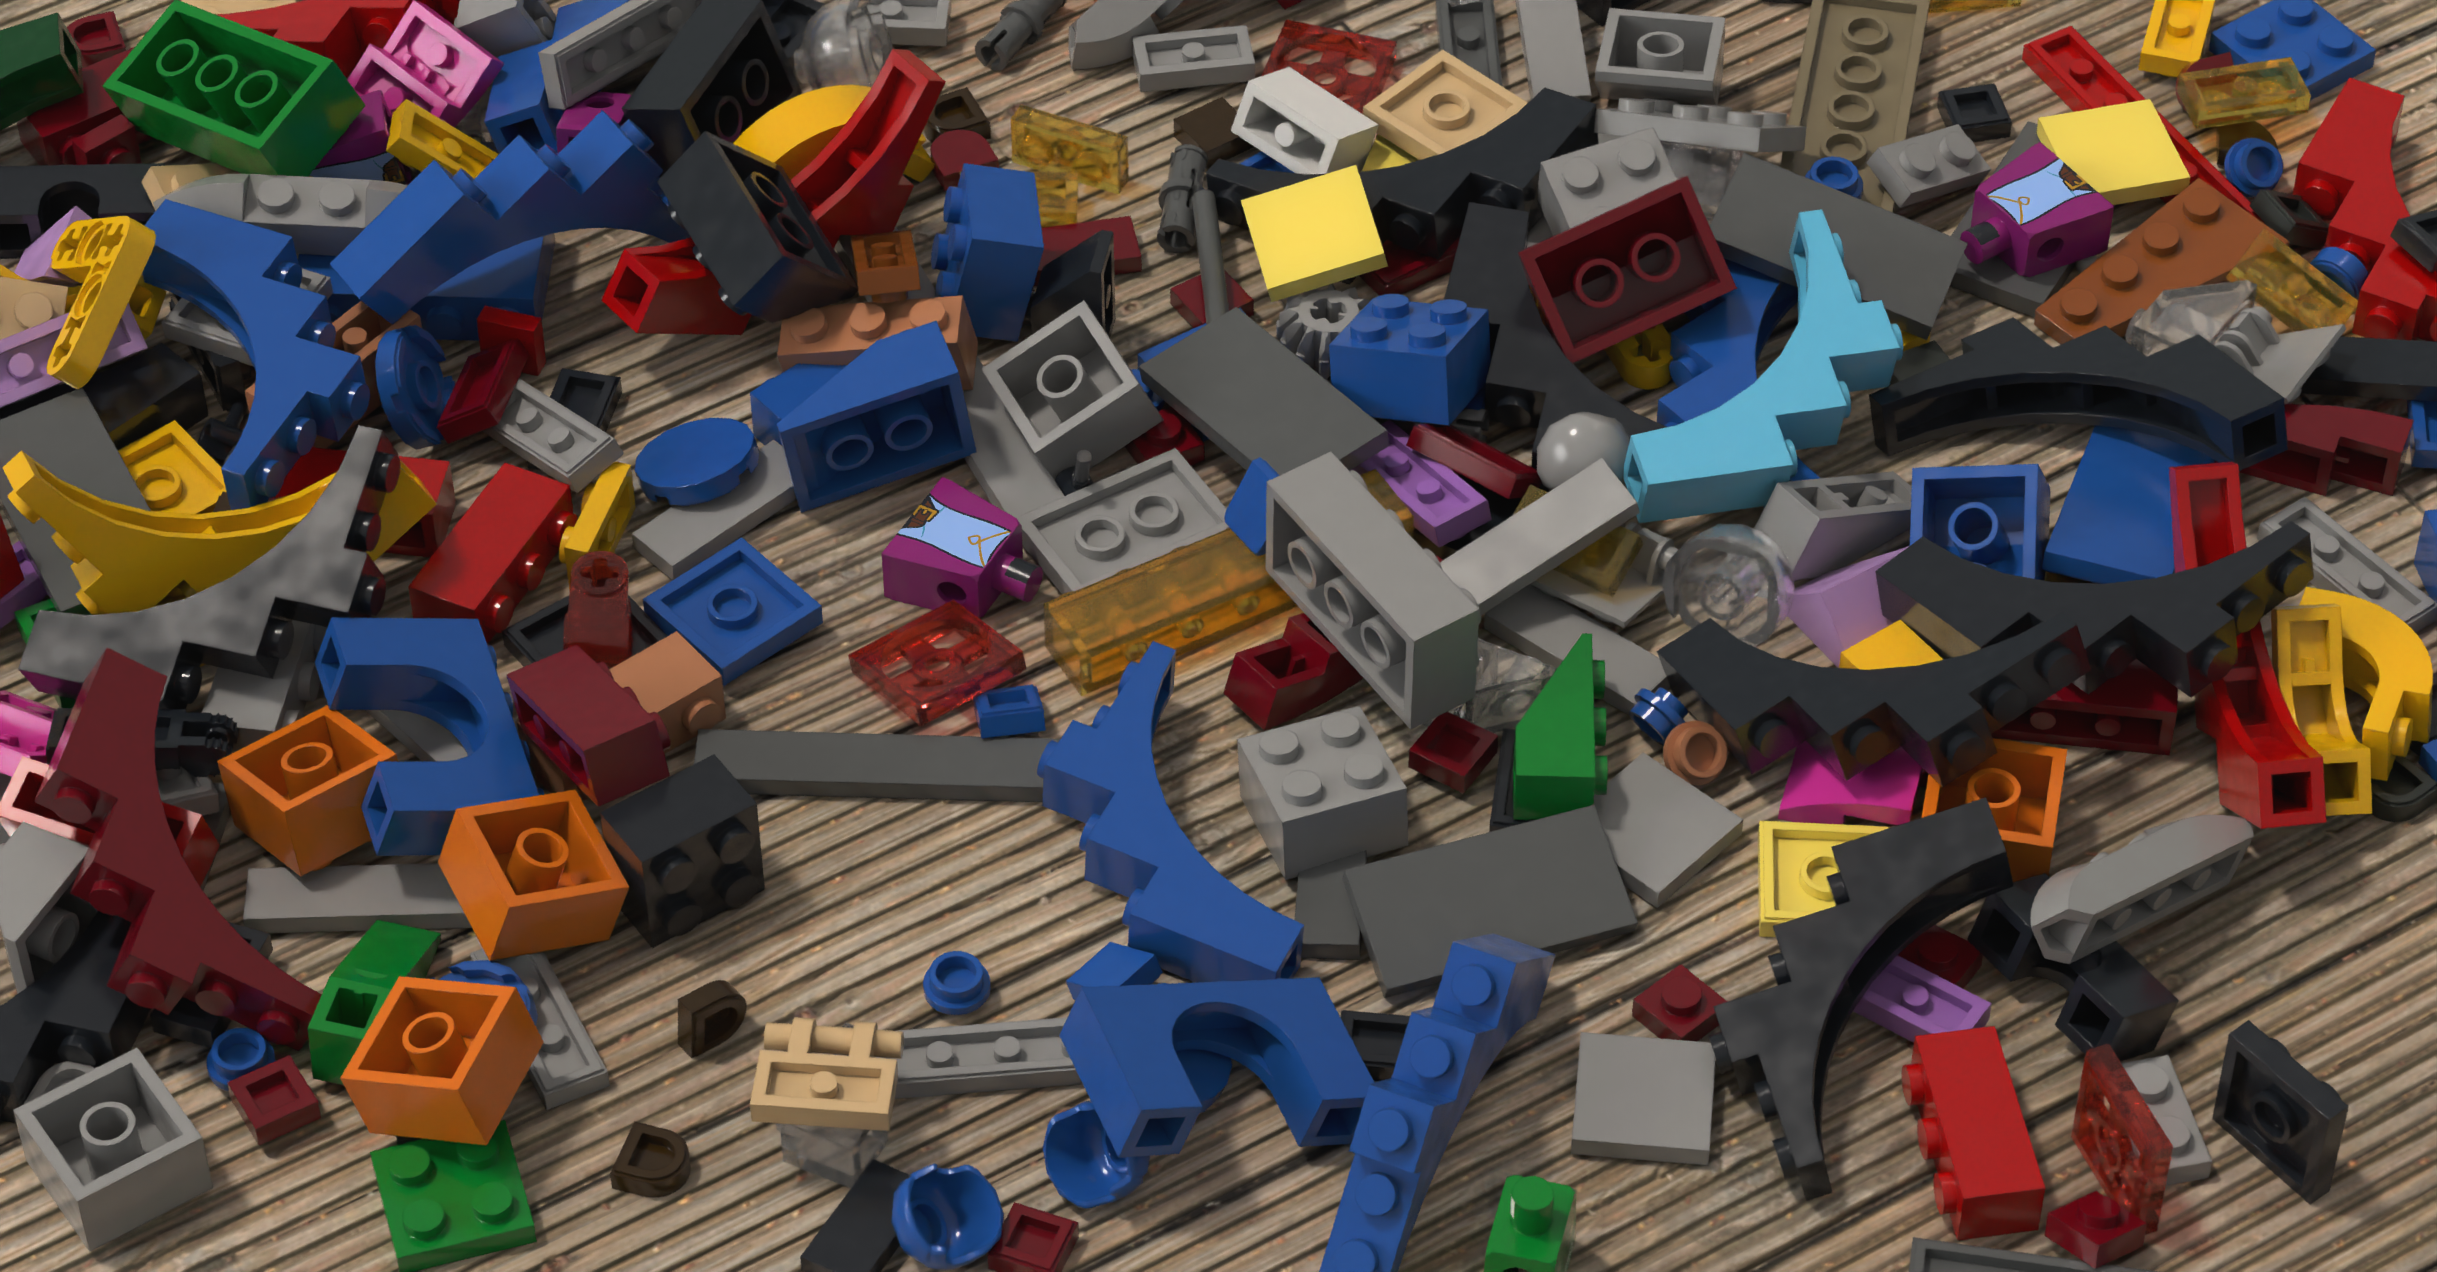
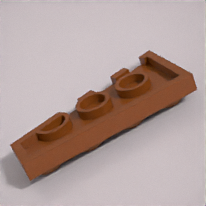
[2034,178,2290,344]

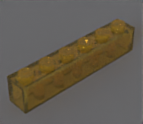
[1044,468,1414,696]

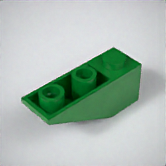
[1513,633,1608,820]
[308,920,441,1085]

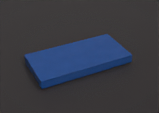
[2042,425,2216,584]

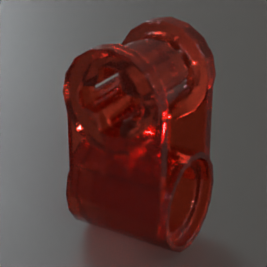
[563,551,632,669]

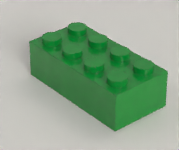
[102,0,366,177]

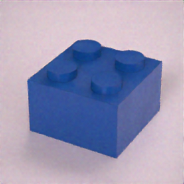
[931,163,1044,342]
[1329,294,1491,425]

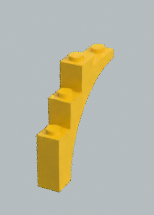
[2,450,437,615]

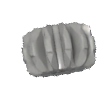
[1276,284,1371,380]

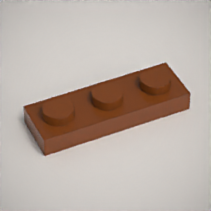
[851,230,921,303]

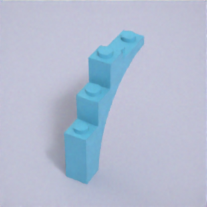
[1623,209,1903,523]

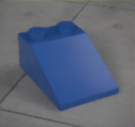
[777,321,977,513]
[1910,464,2050,581]

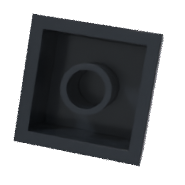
[600,754,765,948]

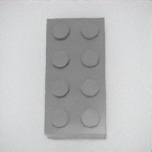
[1266,451,1481,730]

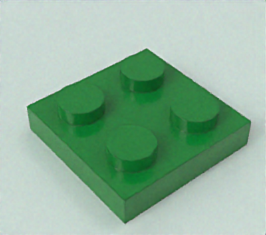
[370,1120,537,1272]

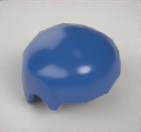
[1043,1100,1150,1208]
[891,1164,1004,1270]

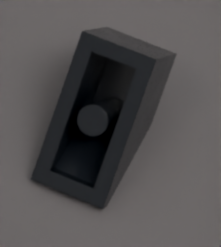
[1023,230,1116,337]

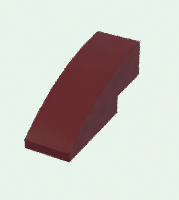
[2215,404,2414,496]
[1223,613,1363,730]

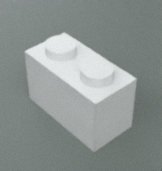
[1231,67,1379,174]

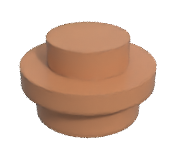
[1663,721,1727,786]

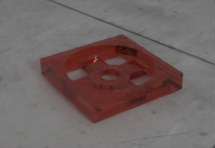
[1261,20,1397,114]
[848,599,1027,726]
[2071,1043,2173,1235]

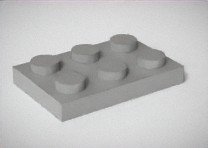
[1594,97,1807,153]
[1016,448,1240,614]

